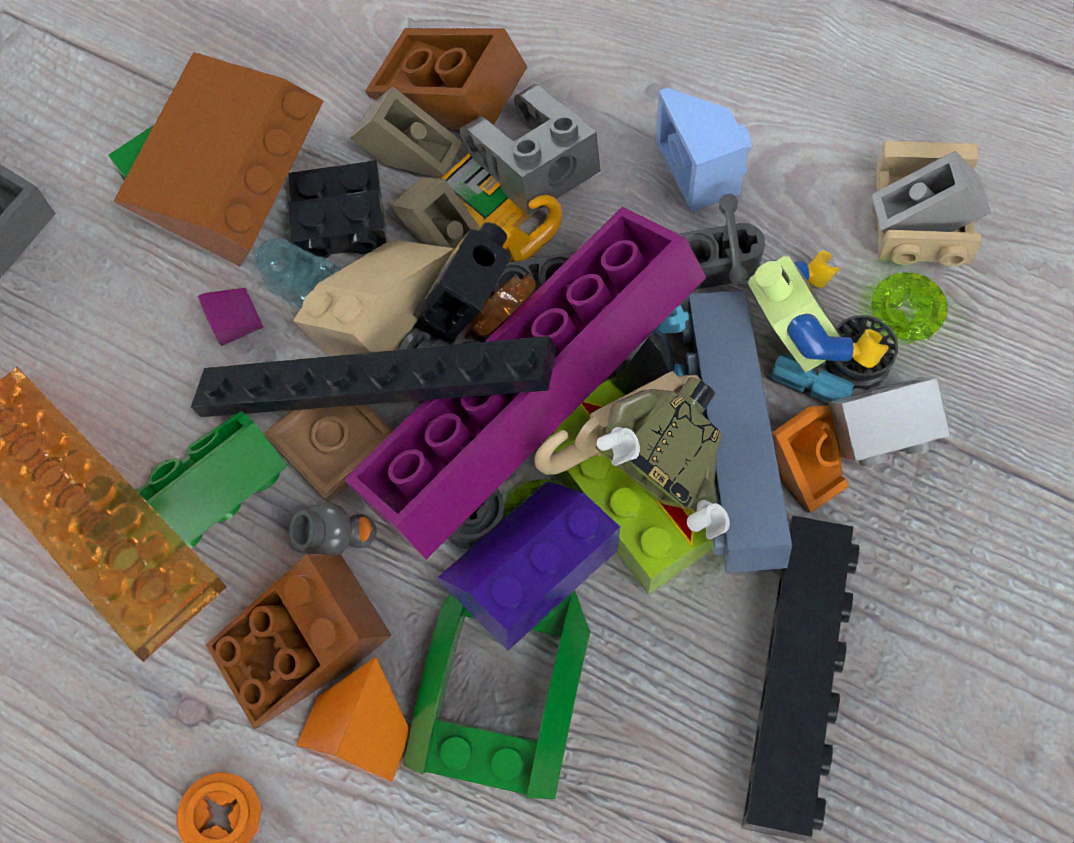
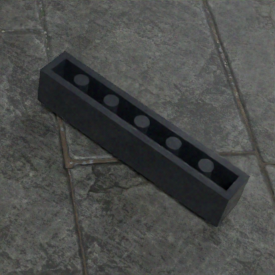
[741,516,860,842]

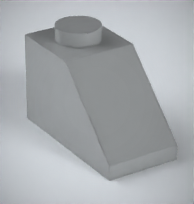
[872,151,991,234]

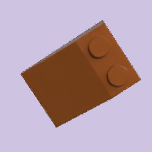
[365,28,527,131]

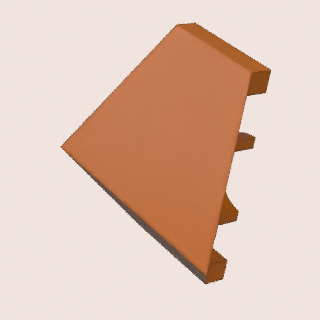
[772,405,849,513]
[297,656,410,783]

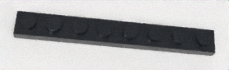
[191,336,557,417]

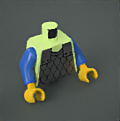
[748,250,889,373]

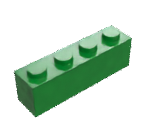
[75,411,287,592]

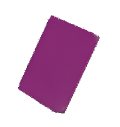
[197,288,263,346]

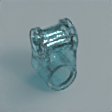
[255,238,341,308]

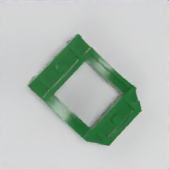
[403,590,591,799]

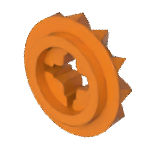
[177,772,263,843]

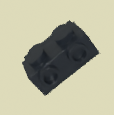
[288,160,387,260]

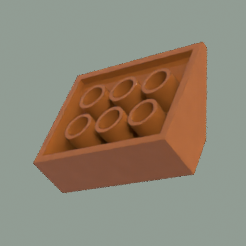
[114,52,324,266]

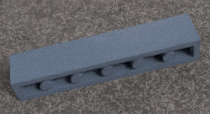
[680,289,792,573]

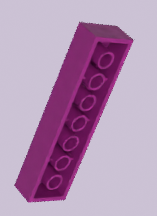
[344,206,706,560]

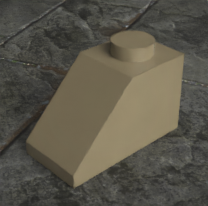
[350,86,463,178]
[390,177,480,249]

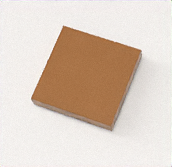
[263,405,393,502]

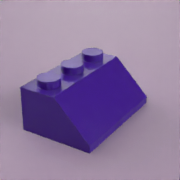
[438,481,620,651]

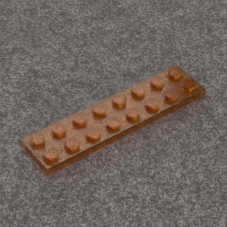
[0,367,227,662]

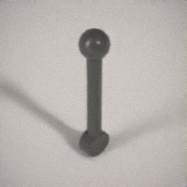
[719,194,748,285]

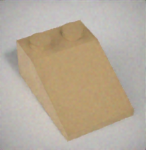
[293,239,454,356]

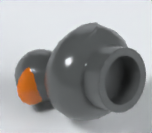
[289,502,377,557]

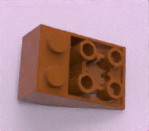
[206,554,392,729]

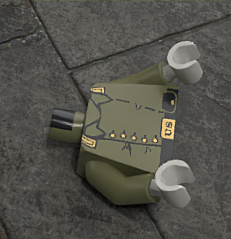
[595,377,730,540]

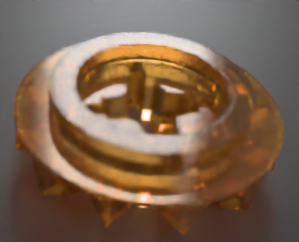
[472,273,536,335]

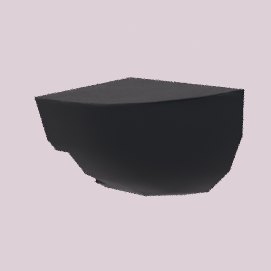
[614,331,675,395]

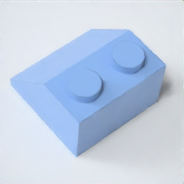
[655,88,752,212]

